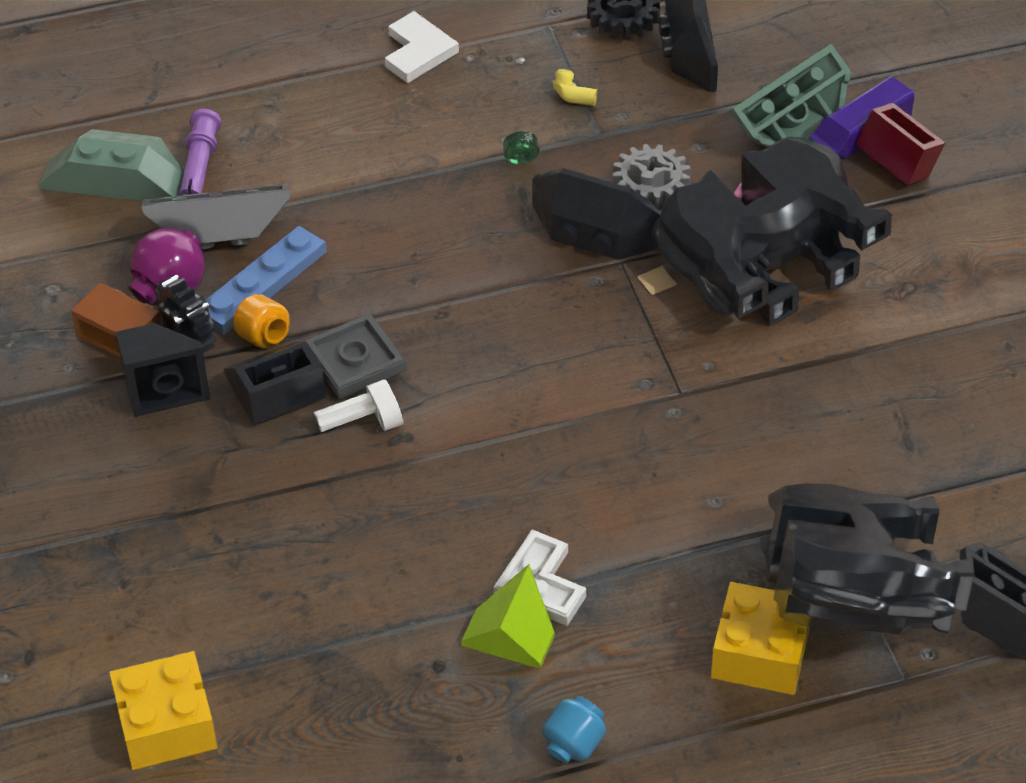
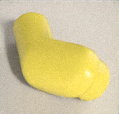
[553,69,597,106]

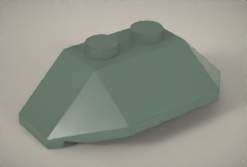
[730,43,851,148]
[39,129,184,201]

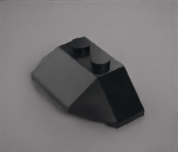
[659,0,718,92]
[532,168,661,260]
[959,542,1026,660]

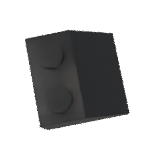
[116,323,211,417]

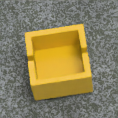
[711,582,810,695]
[110,651,218,770]

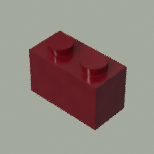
[856,103,945,185]

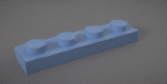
[206,226,327,335]

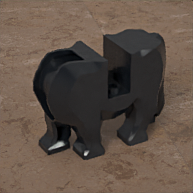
[651,136,892,326]
[760,483,974,635]

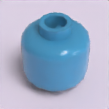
[542,696,606,764]

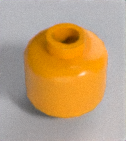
[233,294,290,349]

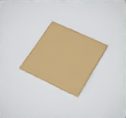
[637,266,677,295]

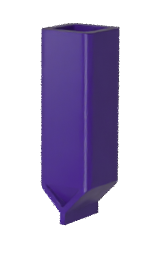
[808,76,915,158]

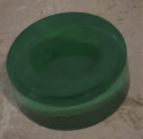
[503,131,539,164]

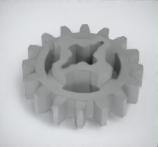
[612,144,691,210]

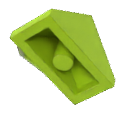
[461,564,555,669]

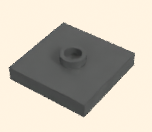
[305,313,407,399]

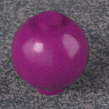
[128,228,205,305]

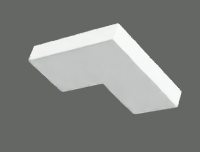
[385,11,459,83]
[493,529,586,626]

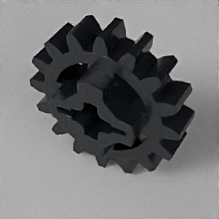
[587,0,660,40]
[154,275,217,353]

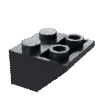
[223,341,326,425]

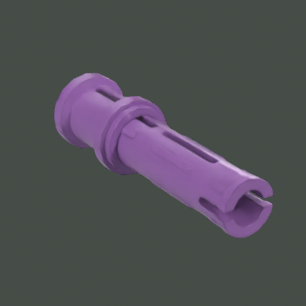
[179,109,222,196]

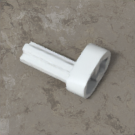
[314,379,404,432]

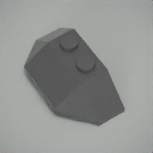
[142,183,291,249]

